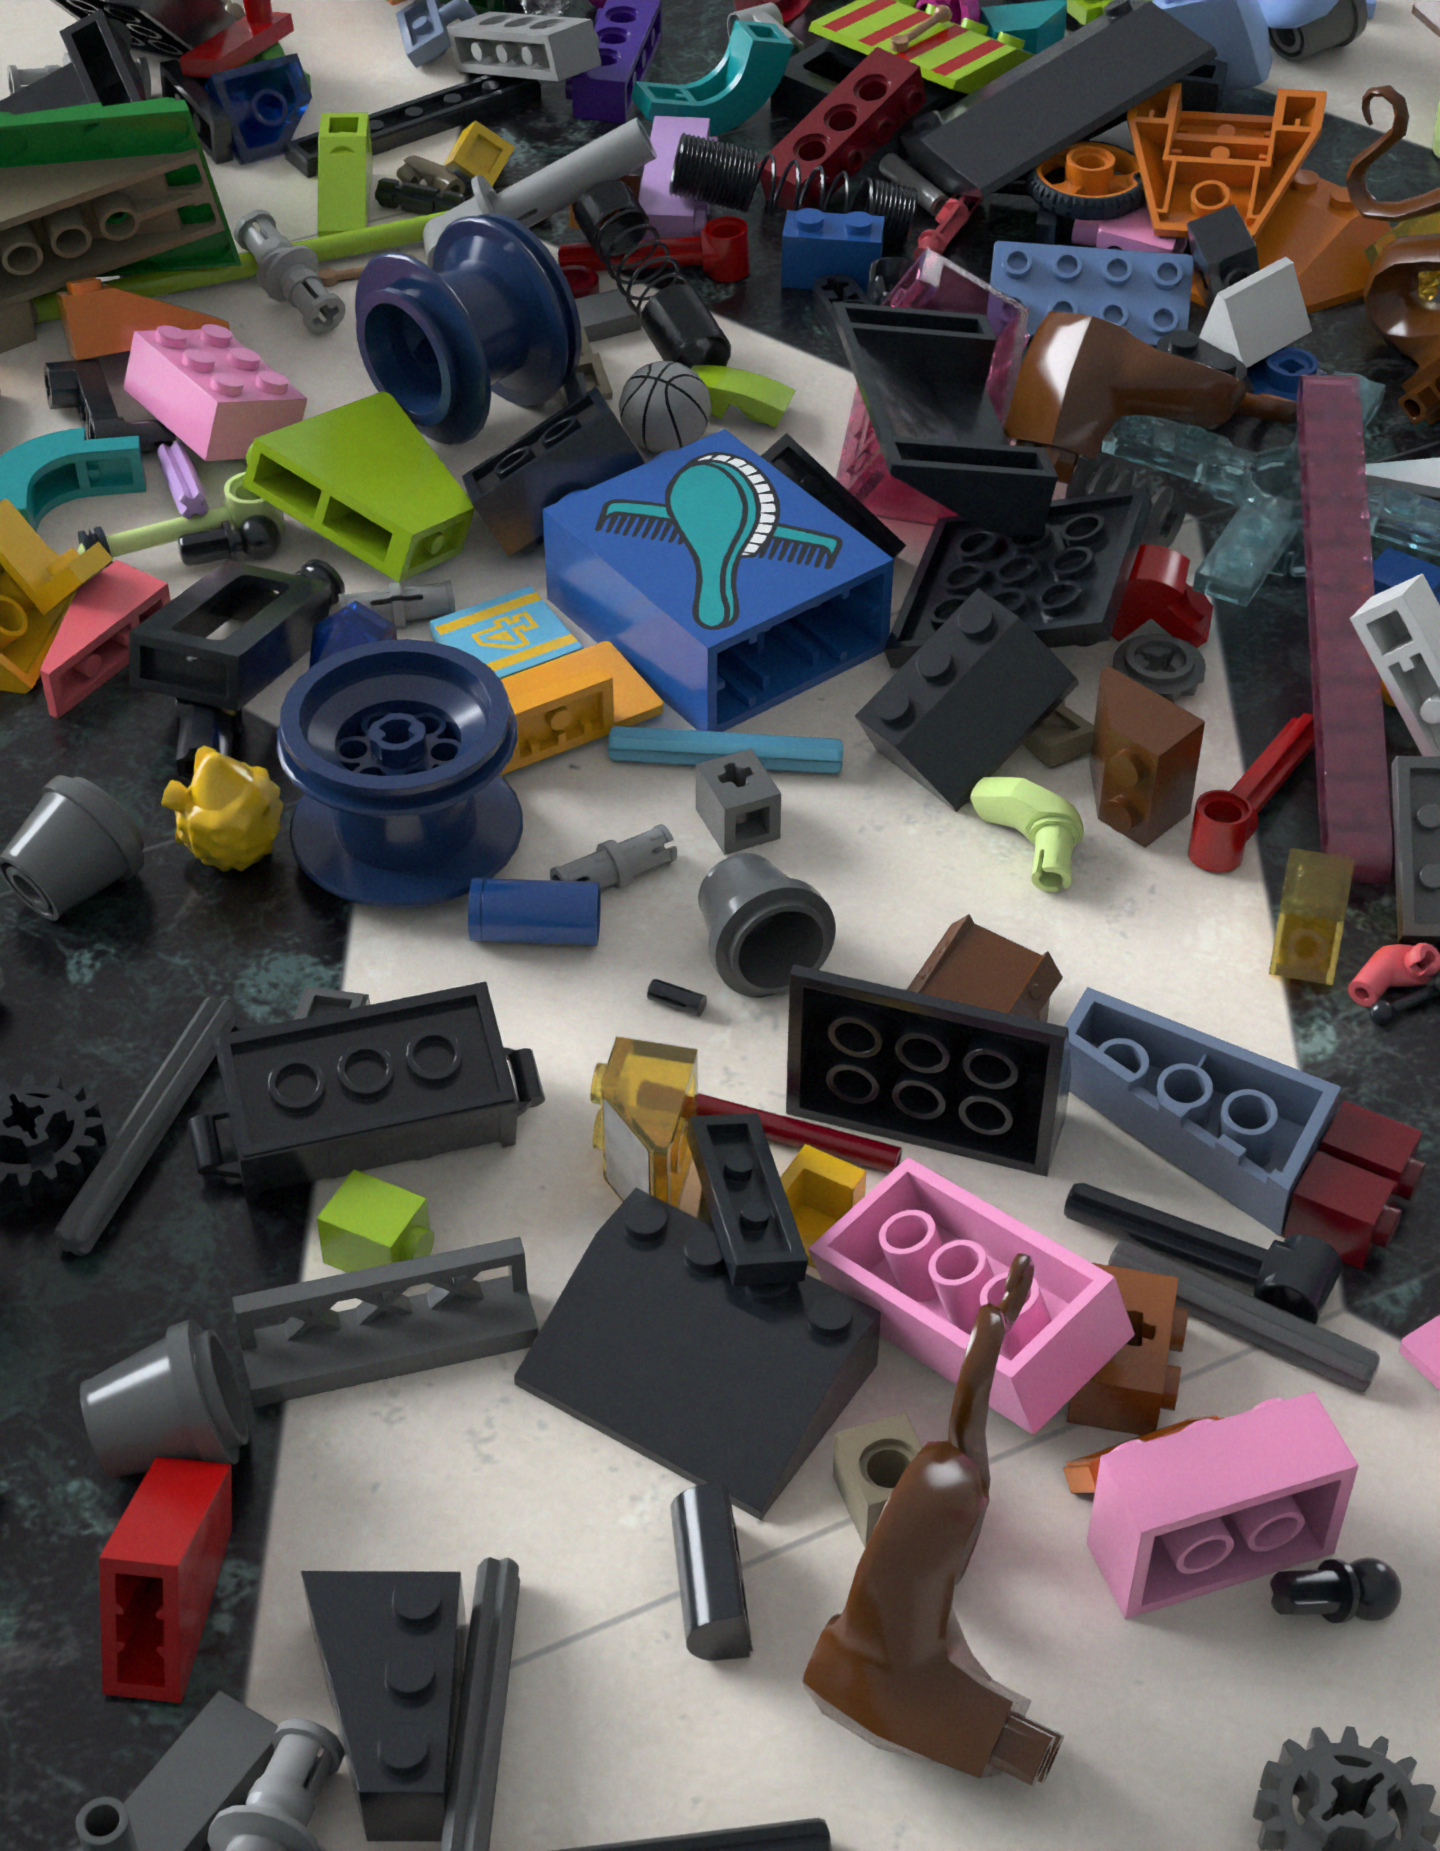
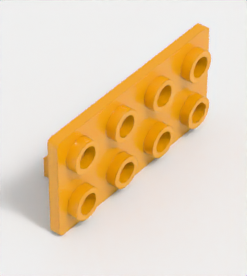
[500,641,663,775]

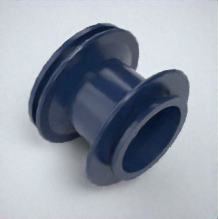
[355,213,582,445]
[276,639,523,909]

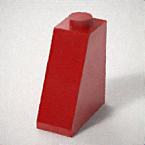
[99,1456,232,1703]

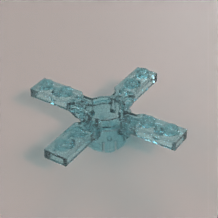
[1102,371,1440,607]

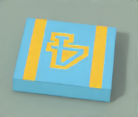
[430,586,584,679]

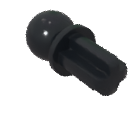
[178,515,281,566]
[1270,1558,1402,1623]

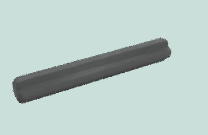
[1108,1240,1380,1392]

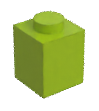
[316,1169,434,1273]

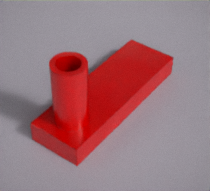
[179,0,294,79]

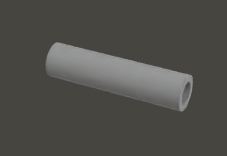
[879,153,949,217]

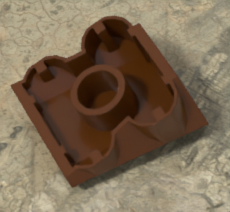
[906,914,1063,1022]

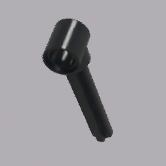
[1064,1183,1342,1324]

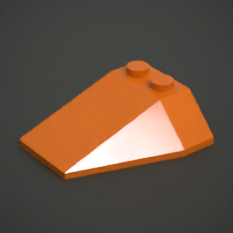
[1127,83,1327,241]
[1190,169,1397,314]

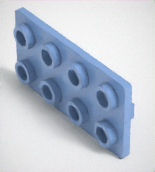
[987,241,1194,348]

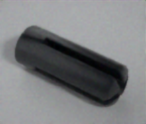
[647,979,707,1017]

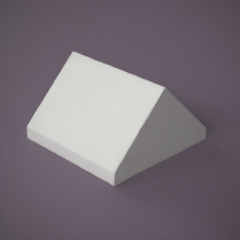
[1199,257,1312,368]

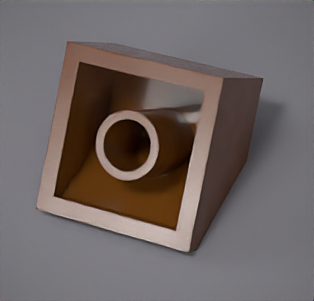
[1089,665,1205,848]

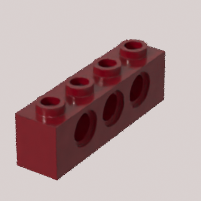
[757,47,926,210]

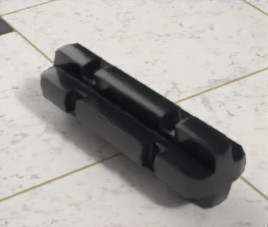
[375,178,466,215]

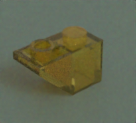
[1268,848,1355,985]

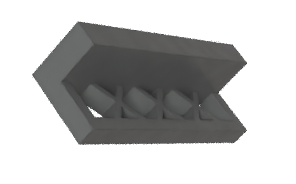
[232,1237,539,1408]

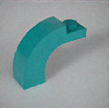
[631,20,794,137]
[0,427,146,533]

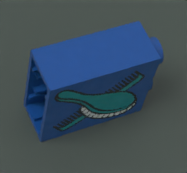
[543,429,894,732]

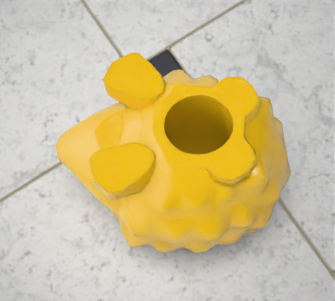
[161,746,283,872]

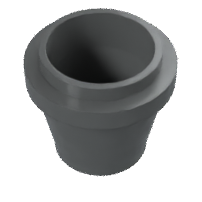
[1268,0,1367,62]
[0,775,145,921]
[698,853,836,998]
[80,1319,249,1479]

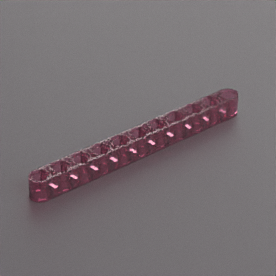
[1297,375,1393,883]

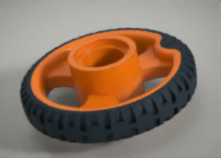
[1026,140,1151,221]

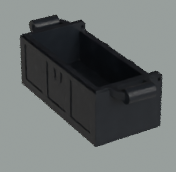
[188,981,546,1202]

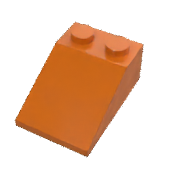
[56,277,230,360]

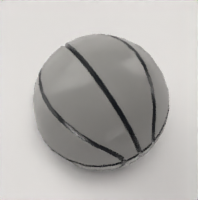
[619,361,711,454]

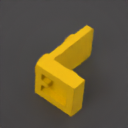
[0,499,114,615]

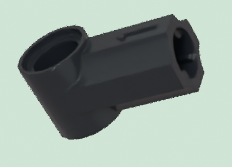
[176,697,242,781]

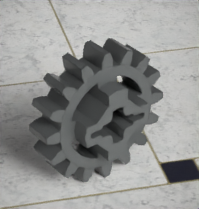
[1253,1726,1440,1851]

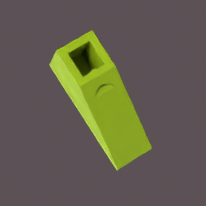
[317,112,373,237]

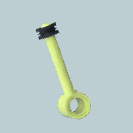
[78,472,285,571]

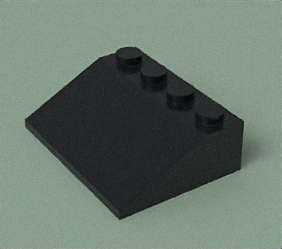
[50,0,238,61]
[786,964,1071,1177]
[514,1188,881,1520]

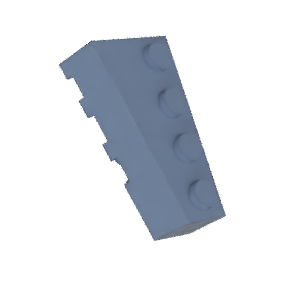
[1064,987,1341,1236]

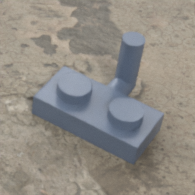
[396,0,478,68]

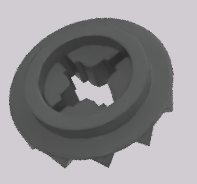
[1112,634,1206,703]

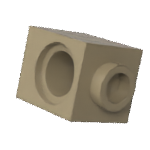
[833,1412,923,1548]

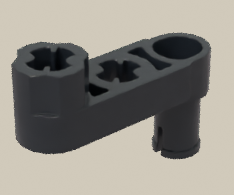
[44,358,176,453]

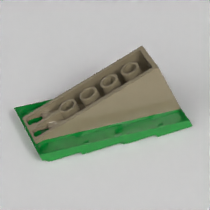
[0,97,242,307]

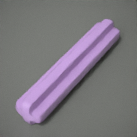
[157,441,209,519]

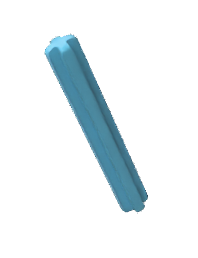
[608,726,843,774]

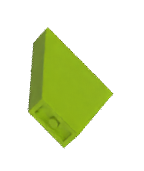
[242,391,475,582]

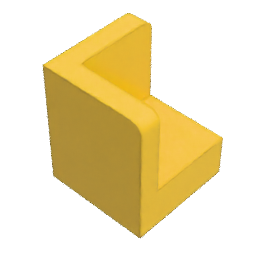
[443,121,515,186]
[780,1144,867,1268]

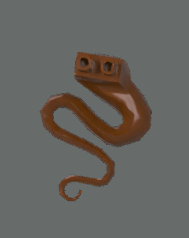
[1346,85,1440,425]
[1004,311,1309,485]
[802,1253,1064,1786]

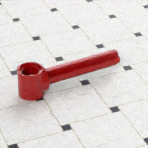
[558,216,751,282]
[1188,713,1323,873]

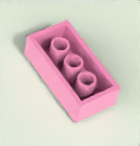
[808,1157,1135,1436]

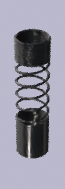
[669,132,918,250]
[575,180,731,369]

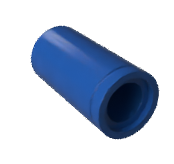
[468,878,601,945]

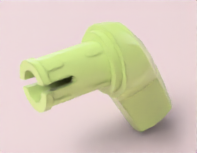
[970,777,1084,892]

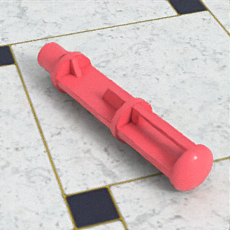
[913,193,986,264]

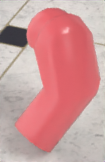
[1348,943,1440,1007]

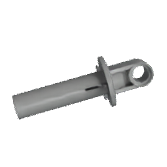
[423,117,657,269]

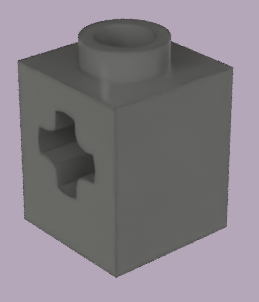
[696,748,781,855]

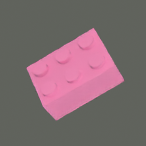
[123,324,307,461]
[1086,1392,1359,1619]

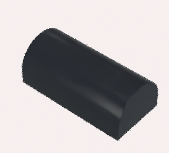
[670,1481,753,1661]

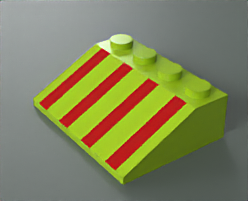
[808,0,1035,94]

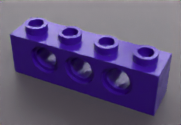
[565,0,662,123]

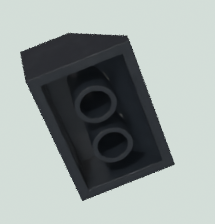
[462,386,646,557]
[855,588,1079,813]

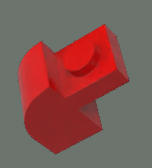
[1111,544,1214,648]

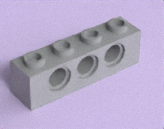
[447,12,602,82]

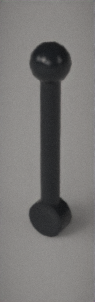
[1369,984,1440,1025]

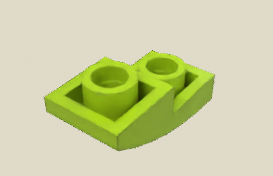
[691,365,796,428]

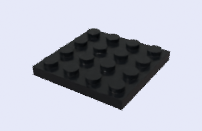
[884,486,1153,668]

